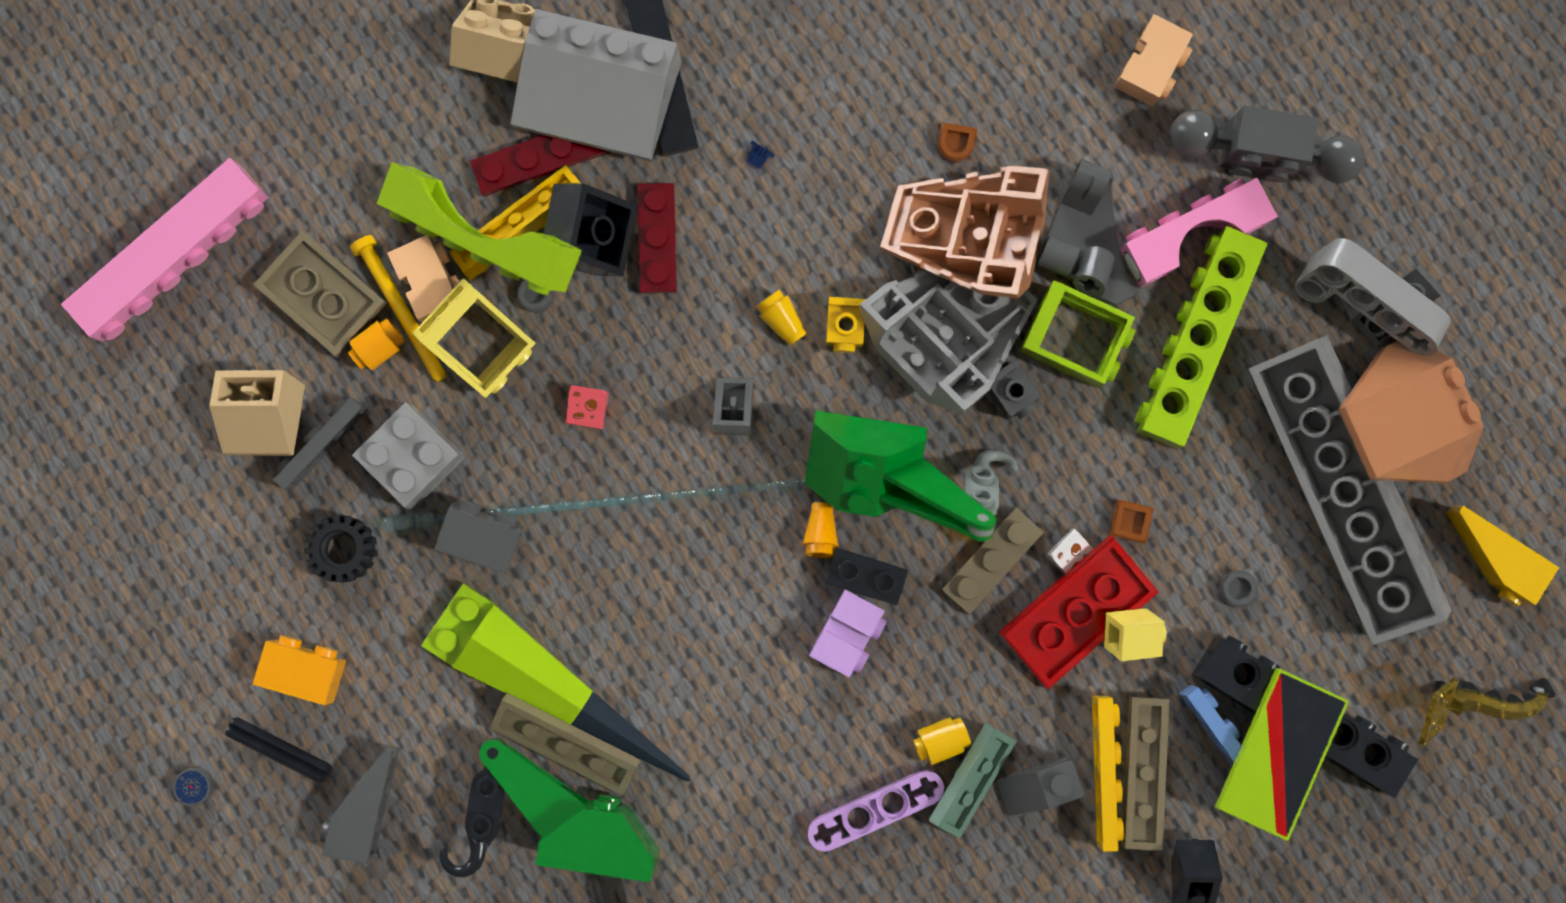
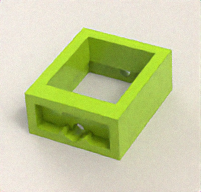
[1018,280,1136,388]

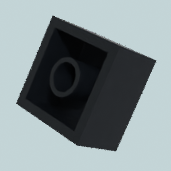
[544,183,638,277]

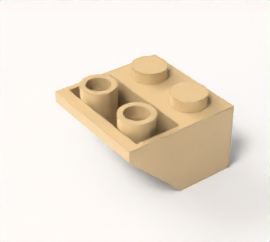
[449,0,535,83]
[209,370,305,456]

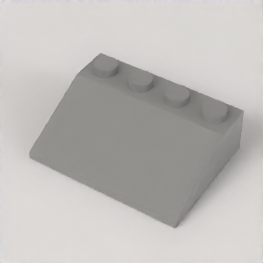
[510,9,682,161]

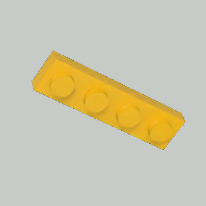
[449,165,581,281]
[1092,695,1124,852]

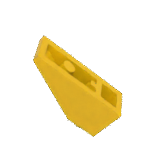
[1446,506,1559,607]

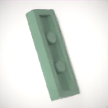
[928,723,1017,838]

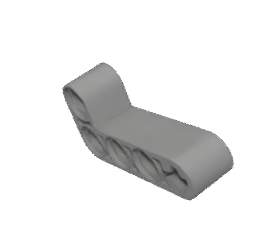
[1295,238,1451,356]

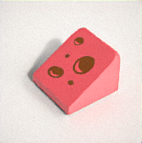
[566,385,609,430]

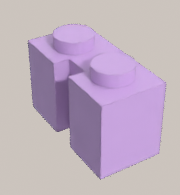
[809,589,887,678]

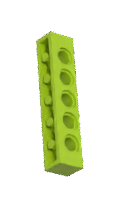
[1134,226,1268,450]

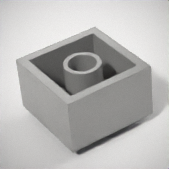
[352,402,466,510]

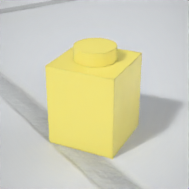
[1104,608,1167,661]

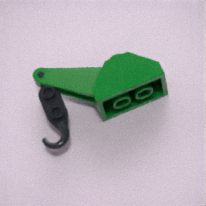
[440,738,659,883]

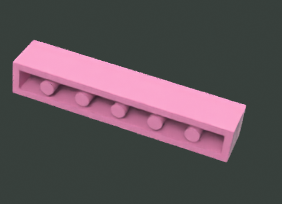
[61,158,269,342]

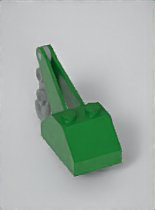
[804,410,1018,541]

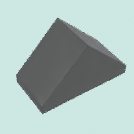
[713,378,753,436]

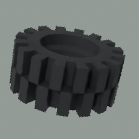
[304,515,378,582]

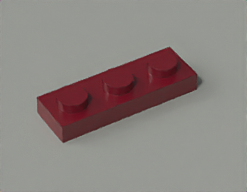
[638,183,677,294]

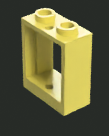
[413,279,536,398]

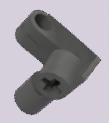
[1036,159,1135,306]

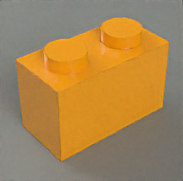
[252,635,347,705]

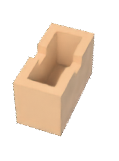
[1114,14,1193,107]
[387,235,460,323]

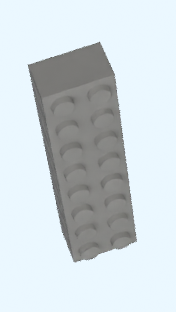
[1249,335,1452,645]

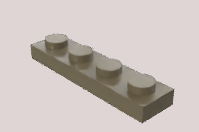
[490,693,641,796]
[1122,696,1170,851]

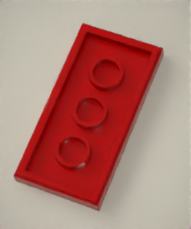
[998,535,1159,690]

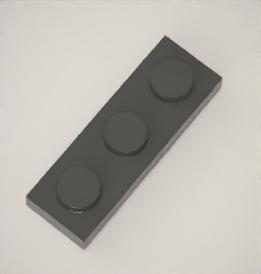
[273,397,368,491]

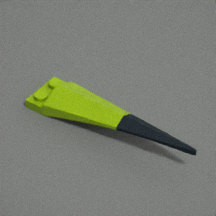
[421,583,691,781]

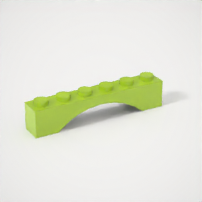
[377,162,582,295]

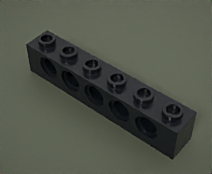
[1192,635,1418,798]

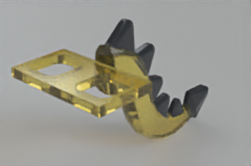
[1419,677,1556,746]

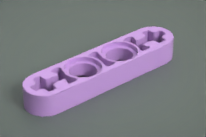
[807,769,944,852]

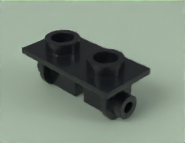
[826,547,908,605]

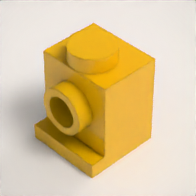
[826,297,866,354]

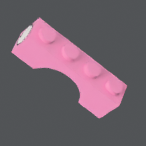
[1120,178,1278,288]

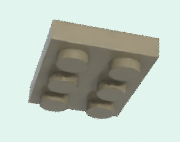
[253,230,388,358]

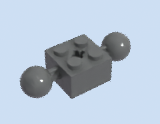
[1170,105,1365,183]

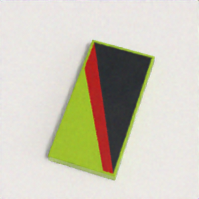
[1215,668,1349,841]

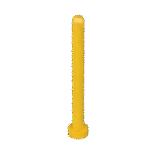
[350,235,446,382]

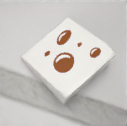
[1046,529,1093,574]

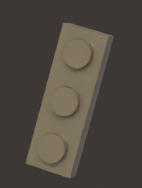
[941,508,1044,615]

